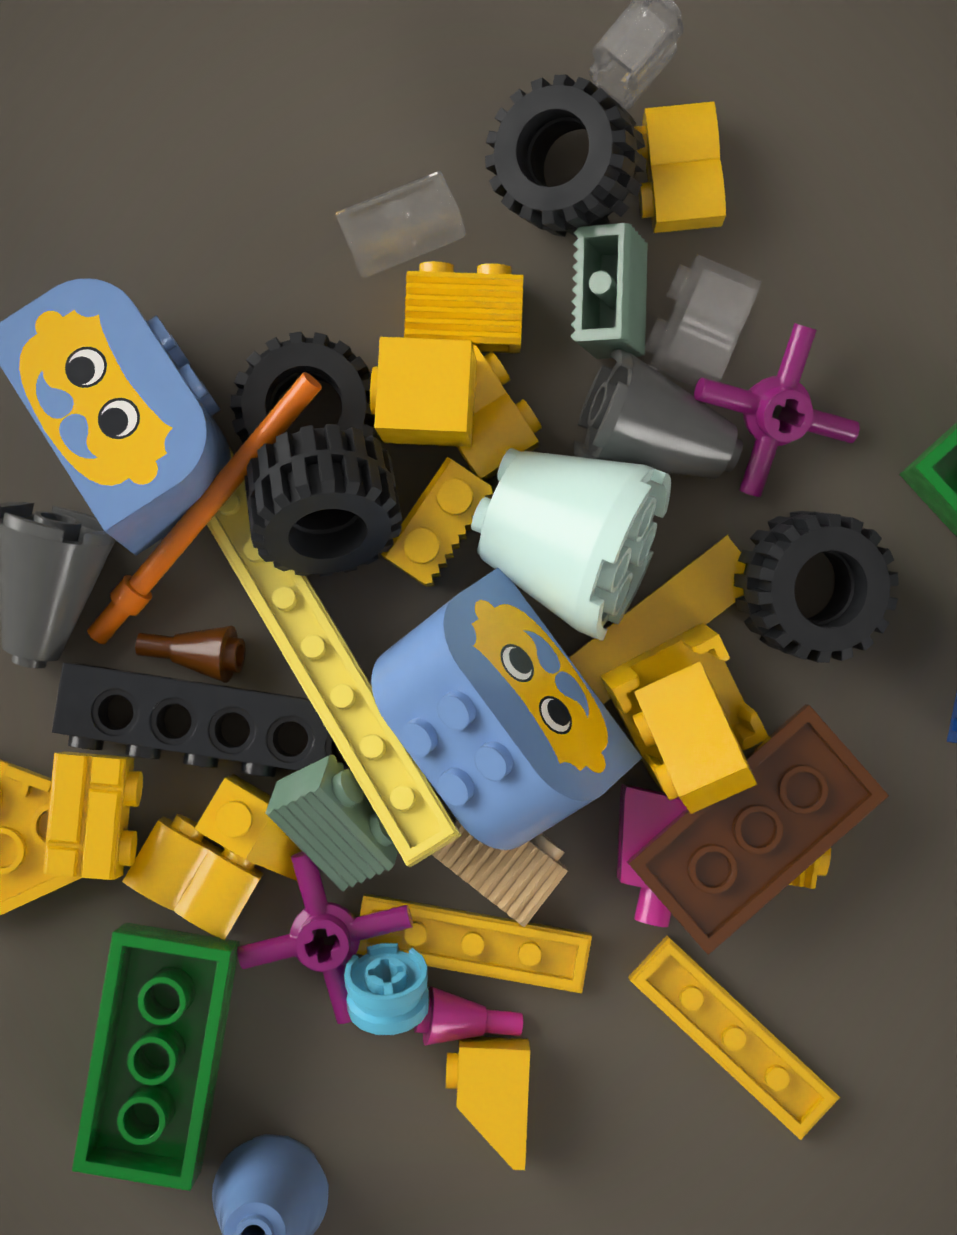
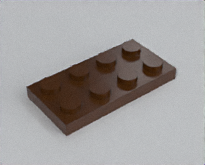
[626,704,889,955]

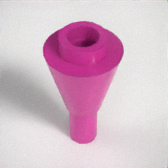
[414,986,523,1046]

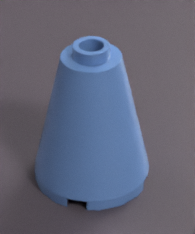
[212,1134,329,1235]

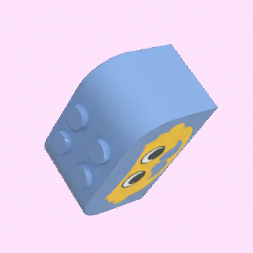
[0,278,231,556]
[371,568,642,850]

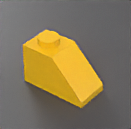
[194,774,302,882]
[445,1037,530,1170]

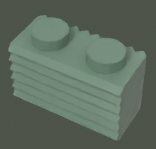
[570,223,648,359]
[265,755,398,892]

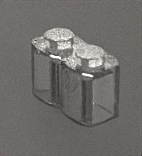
[589,0,684,109]
[645,254,762,387]

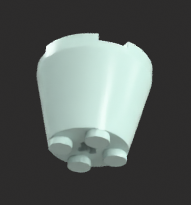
[471,448,671,641]

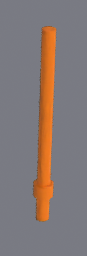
[87,372,322,644]

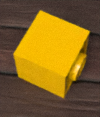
[370,337,477,447]

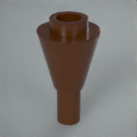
[135,625,245,683]

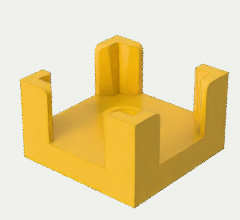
[600,623,769,793]

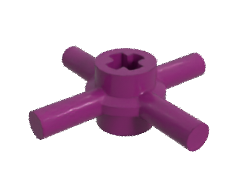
[694,323,860,497]
[237,851,413,1024]

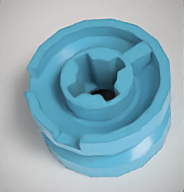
[344,943,429,1035]

